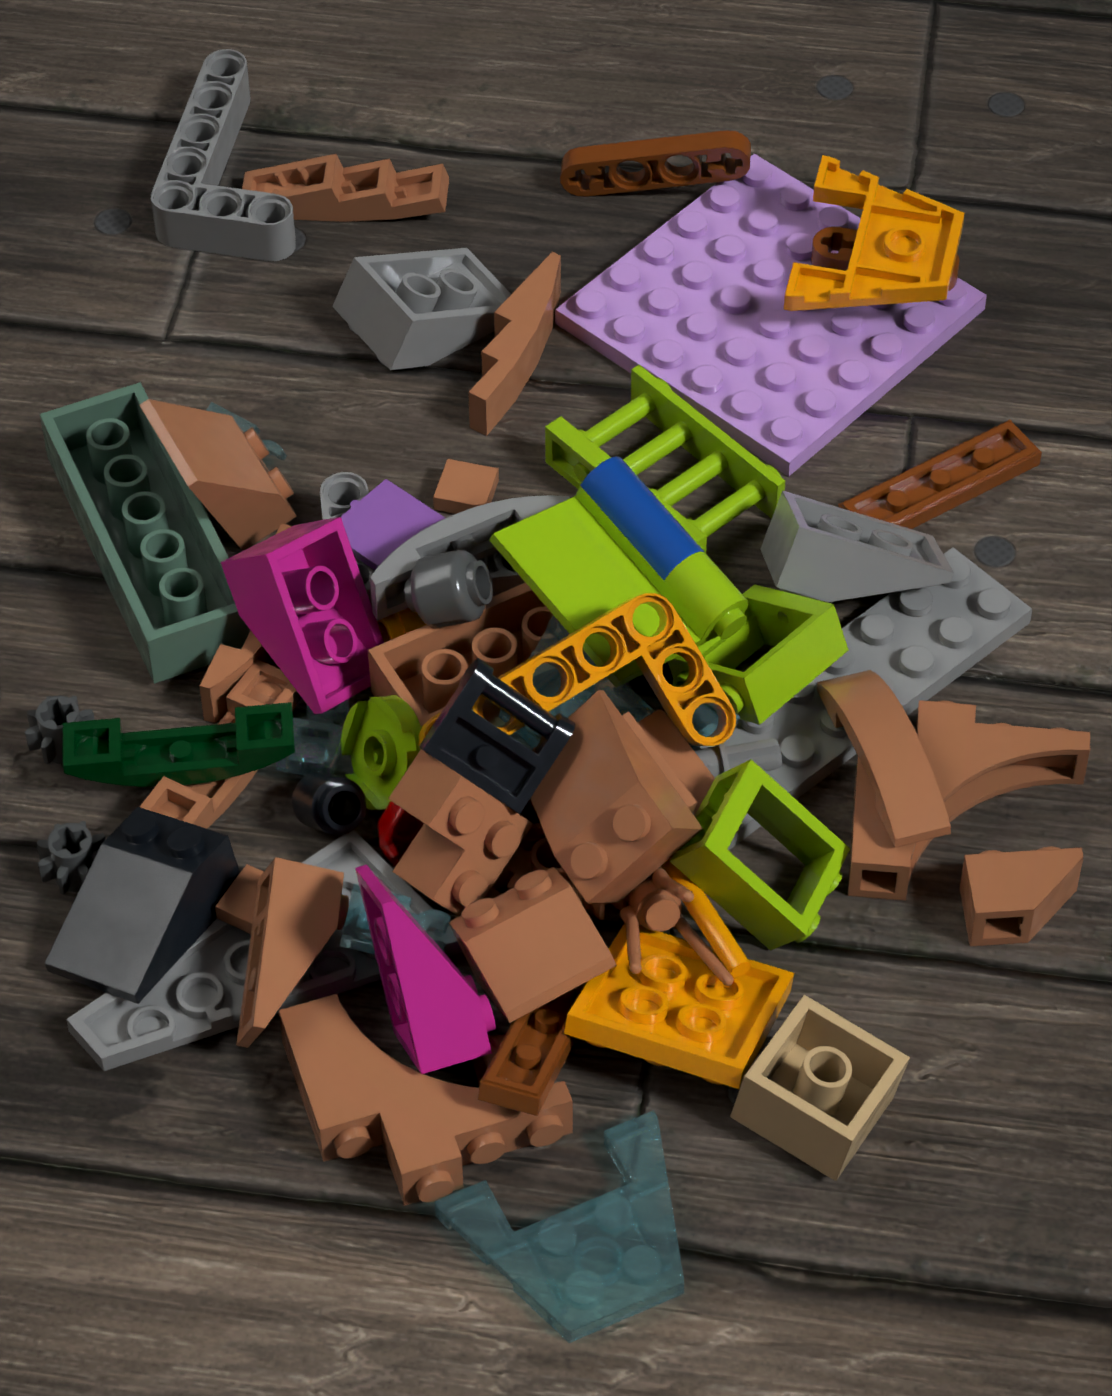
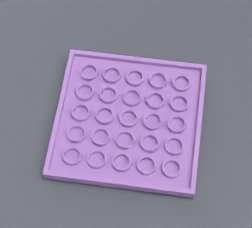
[555,154,987,477]

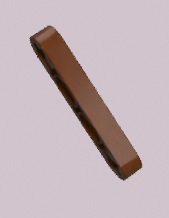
[560,130,751,197]

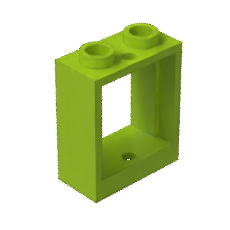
[667,584,849,725]
[670,759,850,951]

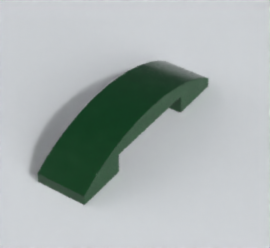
[63,702,295,787]

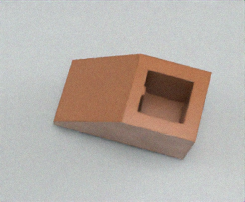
[959,846,1084,946]

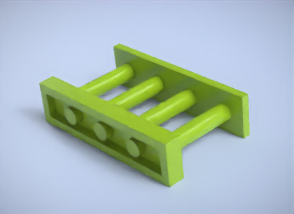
[545,365,785,553]

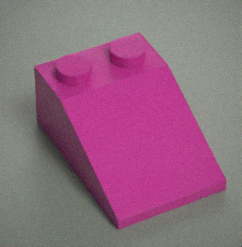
[220,517,384,714]
[355,865,496,1075]

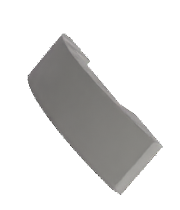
[370,495,570,621]

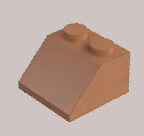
[448,867,617,1023]

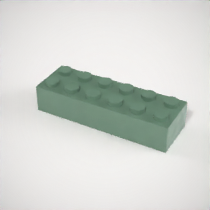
[40,382,251,684]

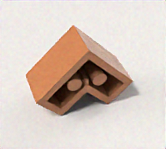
[388,749,533,917]

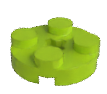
[341,695,423,810]

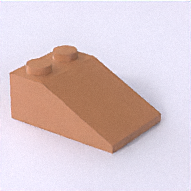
[139,399,297,551]
[530,690,703,903]

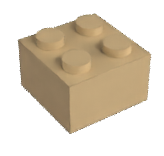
[730,995,910,1181]

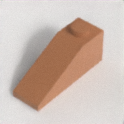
[236,857,349,1048]

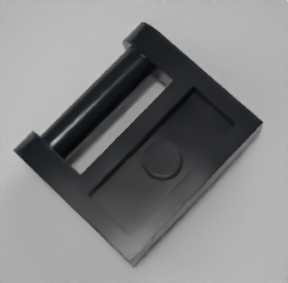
[419,658,576,814]

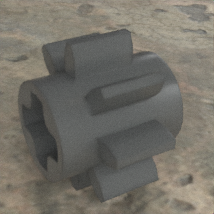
[25,695,95,764]
[37,821,106,895]

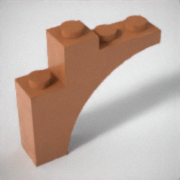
[848,700,1090,901]
[279,994,573,1206]

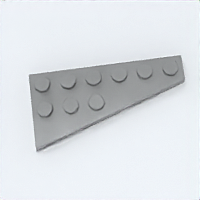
[66,830,462,1071]

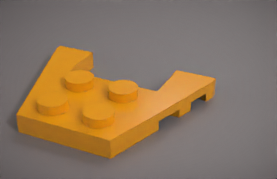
[784,155,965,311]

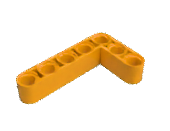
[418,593,736,765]

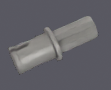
[695,738,782,778]

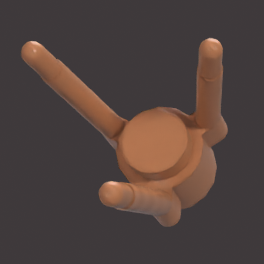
[620,868,734,986]

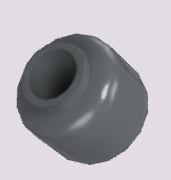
[404,550,493,628]

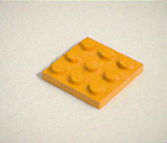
[564,923,794,1089]

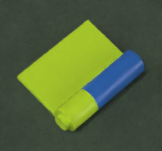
[489,456,749,688]

